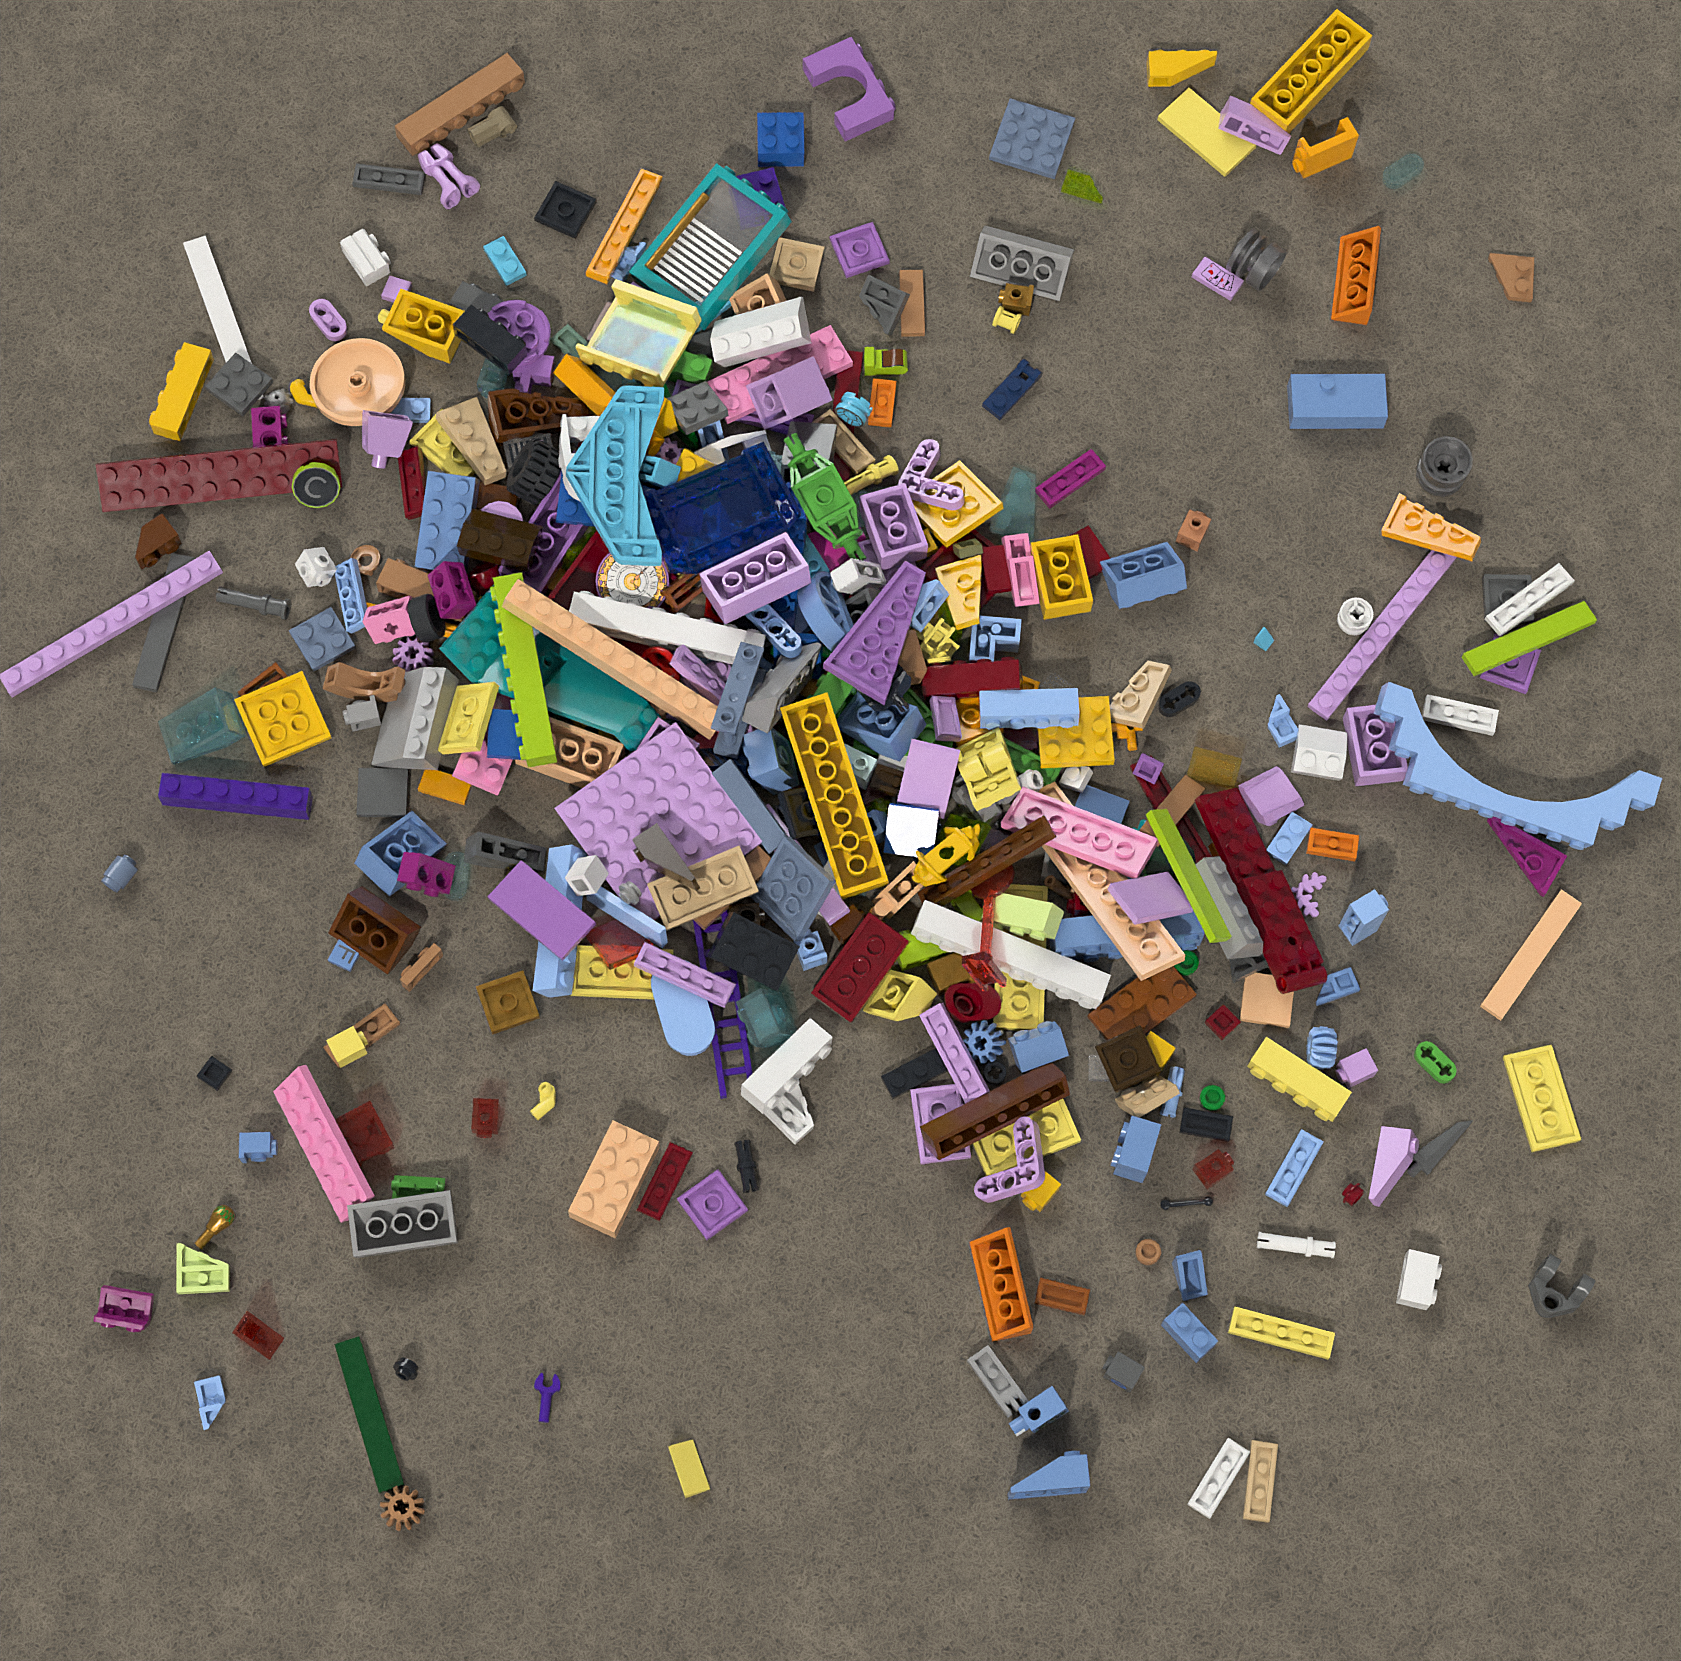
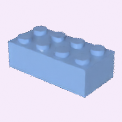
[415,471,480,574]

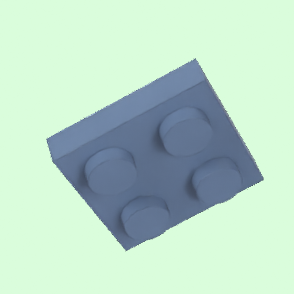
[289,607,356,672]

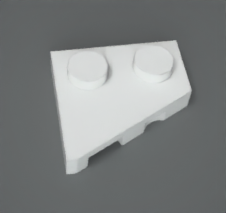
[764,1079,814,1144]

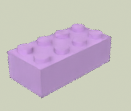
[699,532,811,624]

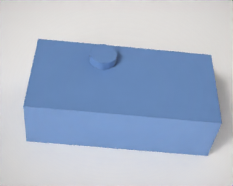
[1287,374,1388,429]

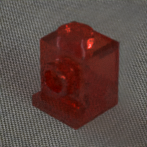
[471,1098,500,1138]
[1192,1149,1234,1190]

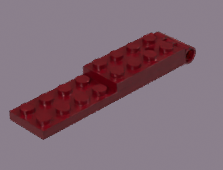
[1194,787,1327,994]

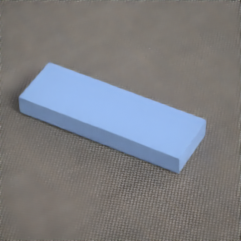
[1265,1129,1324,1207]

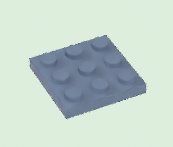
[989,98,1075,179]
[750,836,836,941]

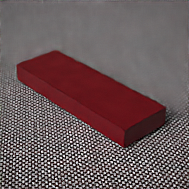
[398,446,426,520]
[637,1142,693,1221]

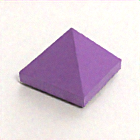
[1133,753,1164,784]

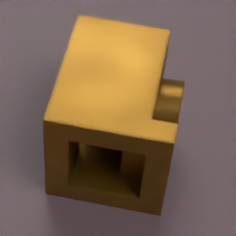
[998,283,1034,316]

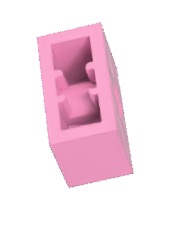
[362,596,415,644]

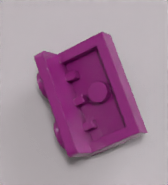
[93,1285,154,1332]

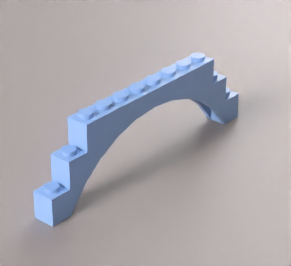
[1374,682,1662,850]

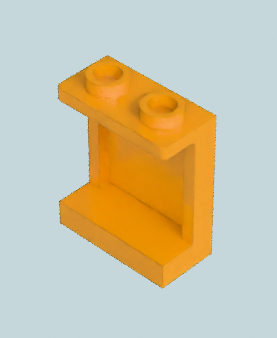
[1292,117,1359,178]

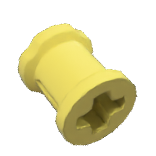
[992,306,1022,334]

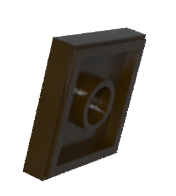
[1095,1025,1162,1093]

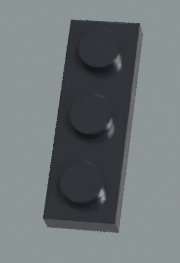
[881,1048,948,1100]

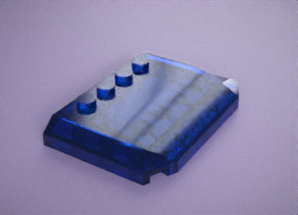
[643,441,801,574]

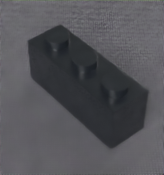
[453,305,527,375]

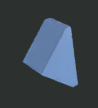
[1172,1250,1208,1301]

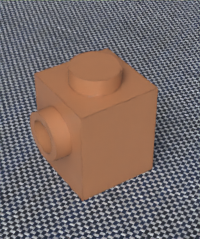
[1176,510,1211,551]

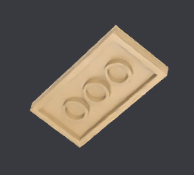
[647,846,759,931]

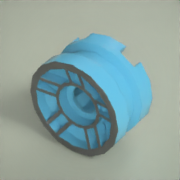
[835,392,873,427]

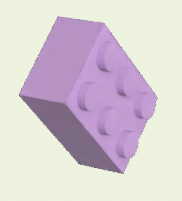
[859,483,928,570]
[1343,705,1408,786]

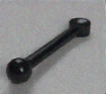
[1160,1196,1213,1210]

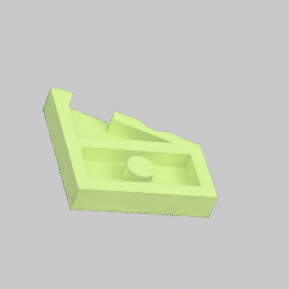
[176,1243,230,1294]

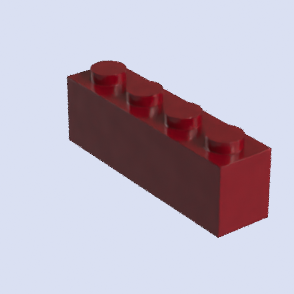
[922,657,1023,701]

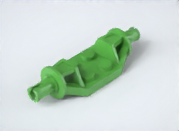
[784,433,867,561]

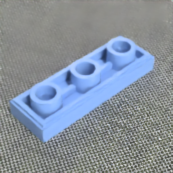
[335,558,367,634]

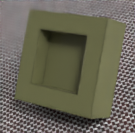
[952,538,983,560]

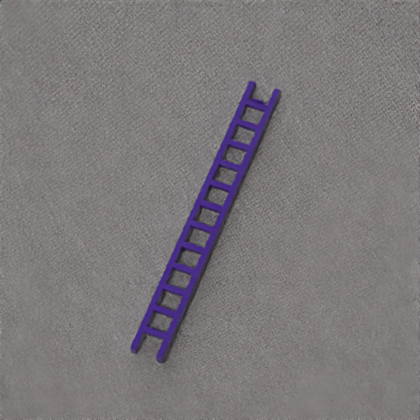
[693,910,753,1099]

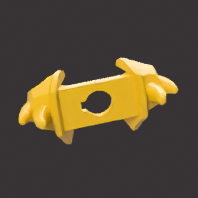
[912,824,980,887]

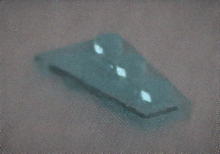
[988,467,1036,544]

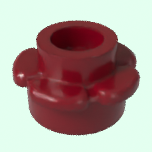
[1341,1183,1365,1206]

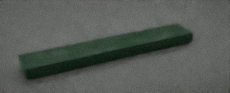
[334,1336,405,1494]

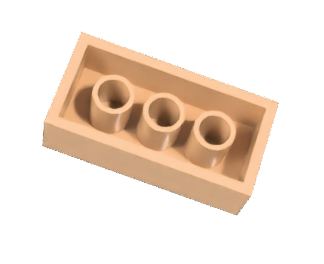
[515,717,625,788]
[568,1121,660,1238]

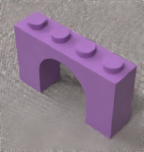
[803,37,896,141]

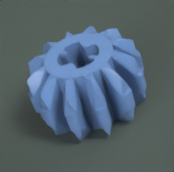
[963,1020,1006,1064]

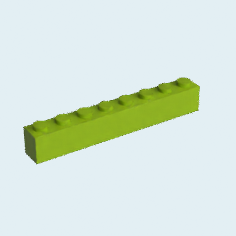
[490,572,557,768]

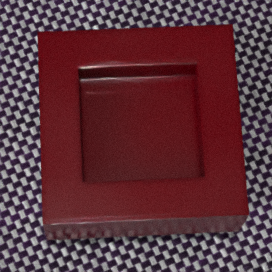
[1205,1004,1241,1040]

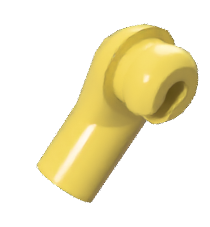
[530,1082,556,1120]

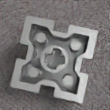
[950,774,1021,823]

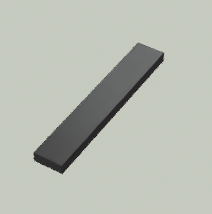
[132,553,195,692]

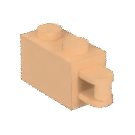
[869,861,923,920]

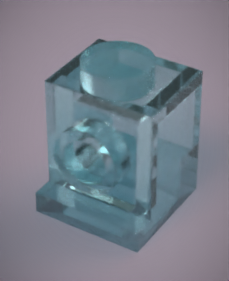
[477,359,509,399]

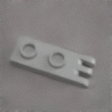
[967,1345,1029,1418]

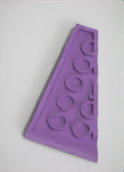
[823,561,926,706]

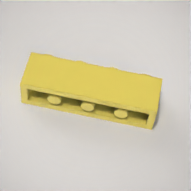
[1247,1037,1352,1122]

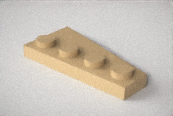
[435,397,507,485]

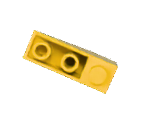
[1147,50,1217,87]

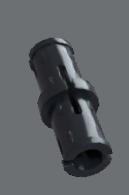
[734,1140,759,1193]

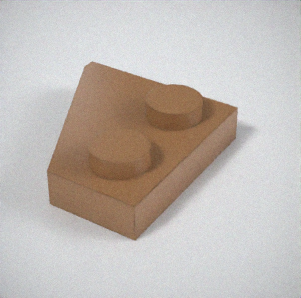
[1488,253,1534,302]

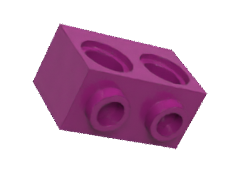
[251,406,289,447]
[427,561,476,619]
[397,852,456,897]

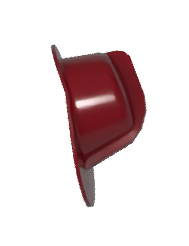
[467,561,500,596]
[945,983,1001,1023]

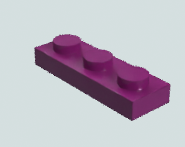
[1035,449,1106,509]

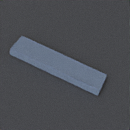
[711,759,788,854]

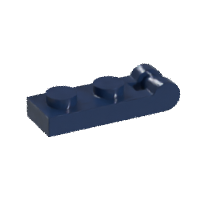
[982,358,1043,420]

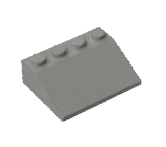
[371,667,459,770]

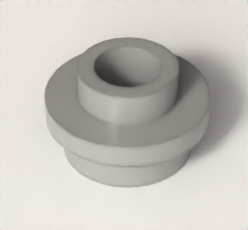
[619,881,642,905]

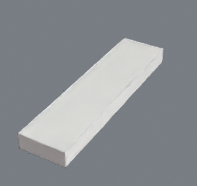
[1485,563,1575,637]

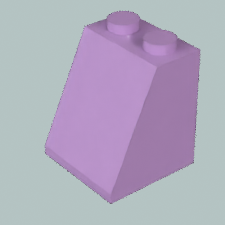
[746,356,832,430]
[897,739,960,820]

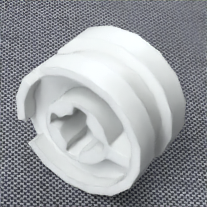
[1337,598,1373,635]

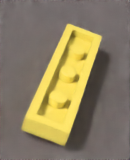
[1228,1307,1335,1359]

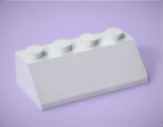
[710,297,812,367]

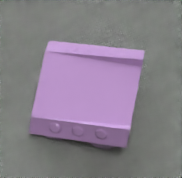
[1238,766,1304,826]

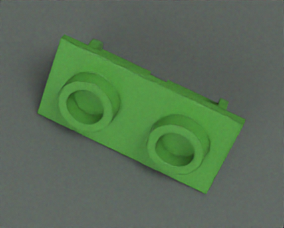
[391,1175,445,1199]

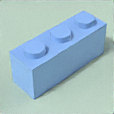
[1339,889,1389,946]

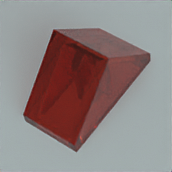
[232,1311,284,1360]

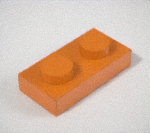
[868,378,896,428]
[1306,828,1359,862]

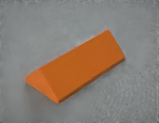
[1331,226,1381,325]
[970,1227,1033,1341]

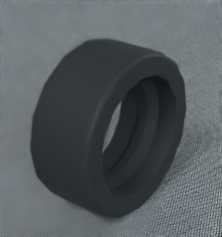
[408,594,446,643]

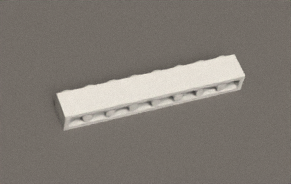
[569,591,766,669]
[911,900,1111,1009]

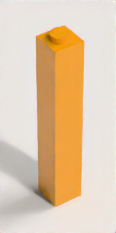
[553,354,665,457]

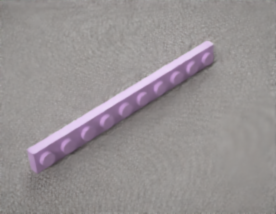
[1307,550,1457,721]
[0,551,223,697]

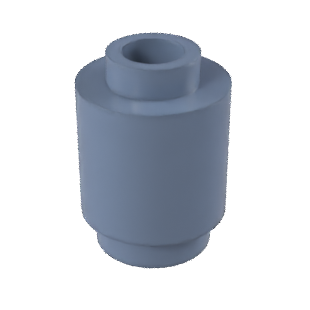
[101,855,137,893]

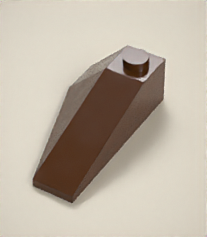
[488,388,589,446]

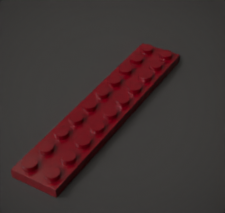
[96,439,343,512]

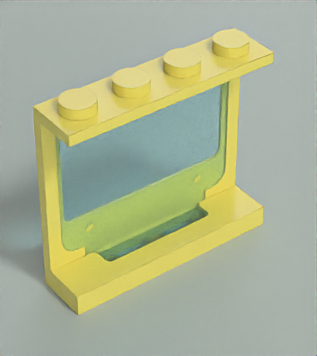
[576,279,702,387]

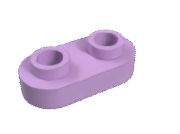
[309,299,347,341]

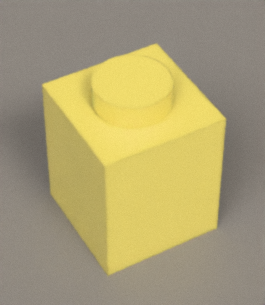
[326,1026,368,1068]

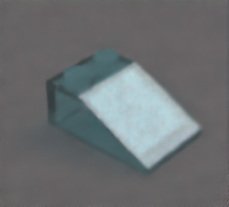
[158,687,246,765]

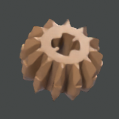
[380,1485,425,1531]

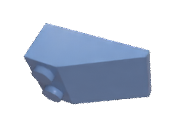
[836,691,927,762]
[354,811,447,897]
[1007,1451,1090,1500]

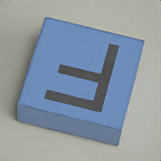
[328,939,361,972]

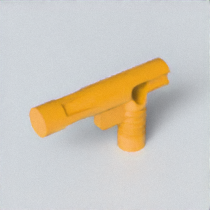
[1111,723,1143,751]

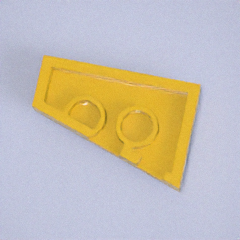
[935,554,982,630]

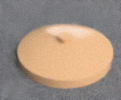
[310,338,406,426]

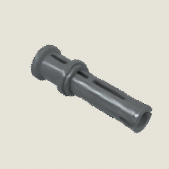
[216,587,291,620]

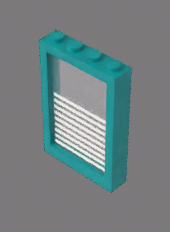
[629,163,792,330]

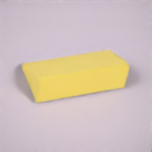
[668,1440,710,1498]

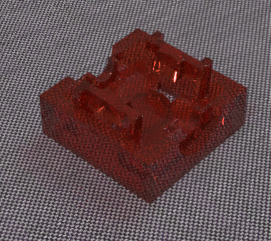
[335,1101,395,1167]

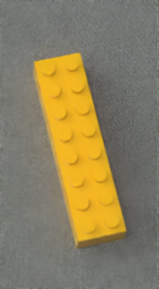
[780,693,889,899]

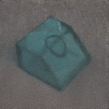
[736,988,798,1049]

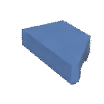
[1316,967,1360,1006]

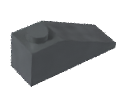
[464,831,546,872]

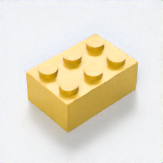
[1030,535,1093,620]

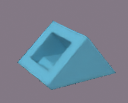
[1253,627,1274,651]

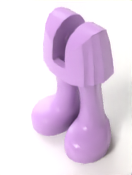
[418,143,480,209]

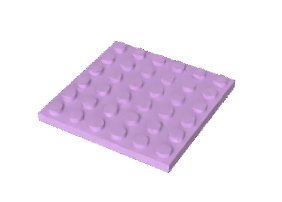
[554,722,762,920]

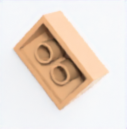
[729,273,787,315]

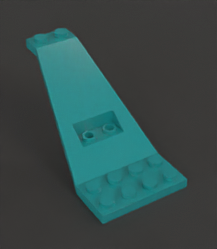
[439,584,661,752]

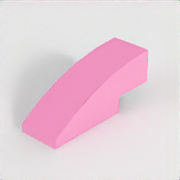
[1002,533,1039,607]

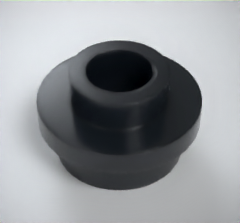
[393,1357,419,1381]

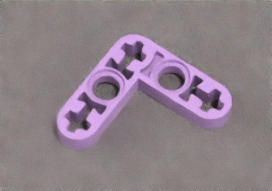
[899,439,964,510]
[974,1116,1045,1203]

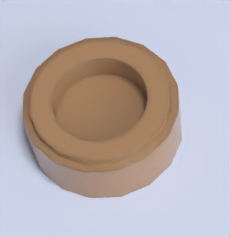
[1135,1239,1161,1265]

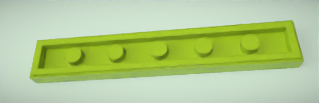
[1461,601,1597,676]
[1145,809,1232,943]

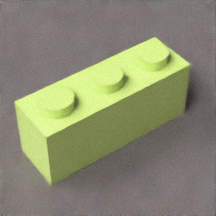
[981,891,1064,941]

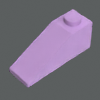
[1218,96,1291,155]
[1369,1126,1419,1207]

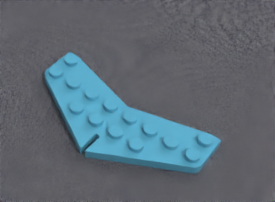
[566,386,664,567]

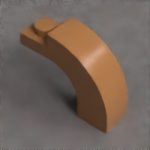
[323,662,406,702]

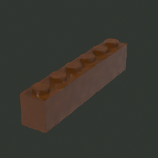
[920,1062,1070,1160]

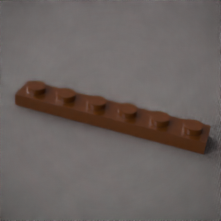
[917,815,1056,907]

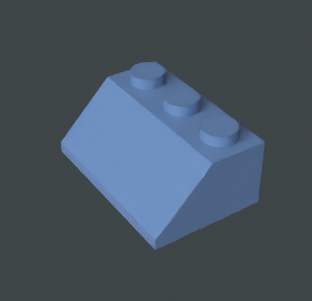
[1100,542,1187,609]

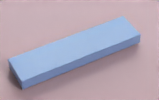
[586,886,668,948]

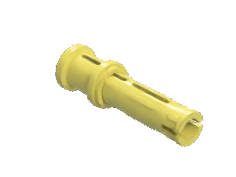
[844,455,899,495]

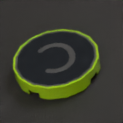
[292,462,340,508]

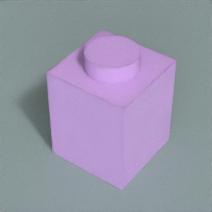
[1336,1048,1378,1088]

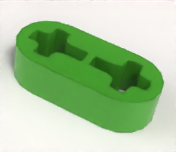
[1414,1041,1457,1084]

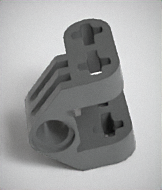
[1528,1253,1596,1318]

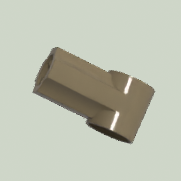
[467,106,517,147]

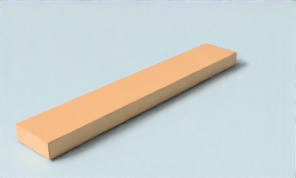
[1480,890,1582,1021]

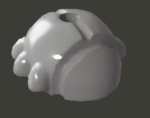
[264,388,294,414]

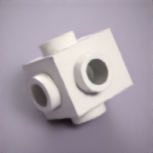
[295,547,337,587]

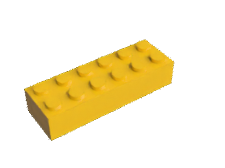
[1250,9,1373,133]

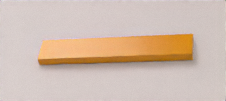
[586,169,663,284]

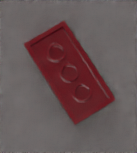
[811,912,911,1023]

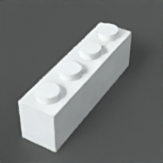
[741,1018,832,1114]

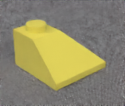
[863,970,937,1021]

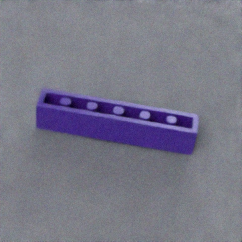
[158,773,313,820]

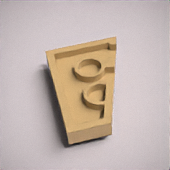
[1110,661,1172,729]

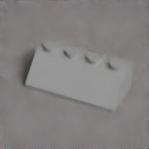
[970,226,1074,301]
[742,643,822,734]
[1195,857,1263,959]
[347,1190,458,1258]

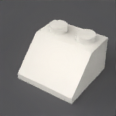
[1291,724,1347,781]

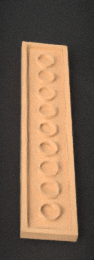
[1012,782,1185,981]

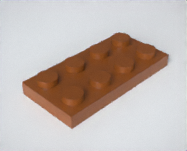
[1087,966,1197,1040]

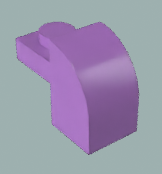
[512,355,555,394]

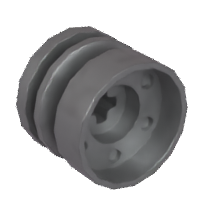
[1226,228,1287,292]
[1416,436,1473,497]

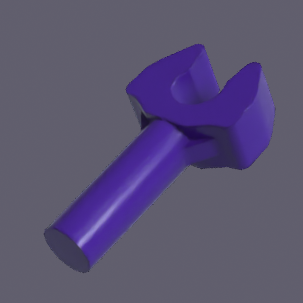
[534,1373,561,1423]

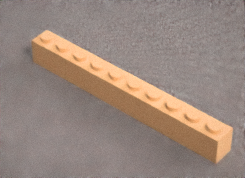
[502,579,718,740]

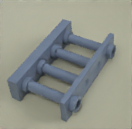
[711,642,766,759]

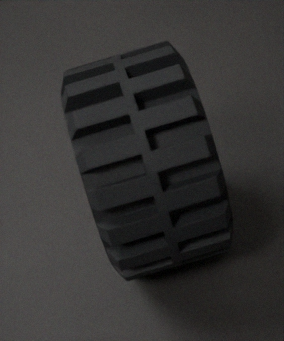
[507,438,561,505]

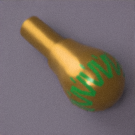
[194,1205,235,1249]

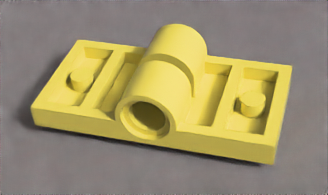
[955,727,1022,811]

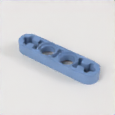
[745,604,802,658]

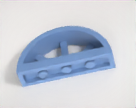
[797,571,854,652]

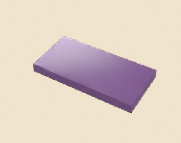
[487,860,596,961]

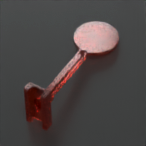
[962,864,1015,992]

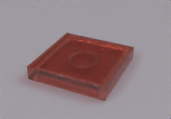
[586,919,654,970]

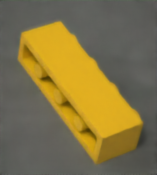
[149,342,214,442]

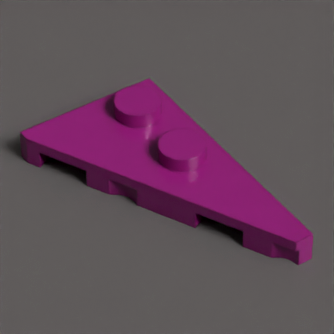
[1487,816,1567,897]

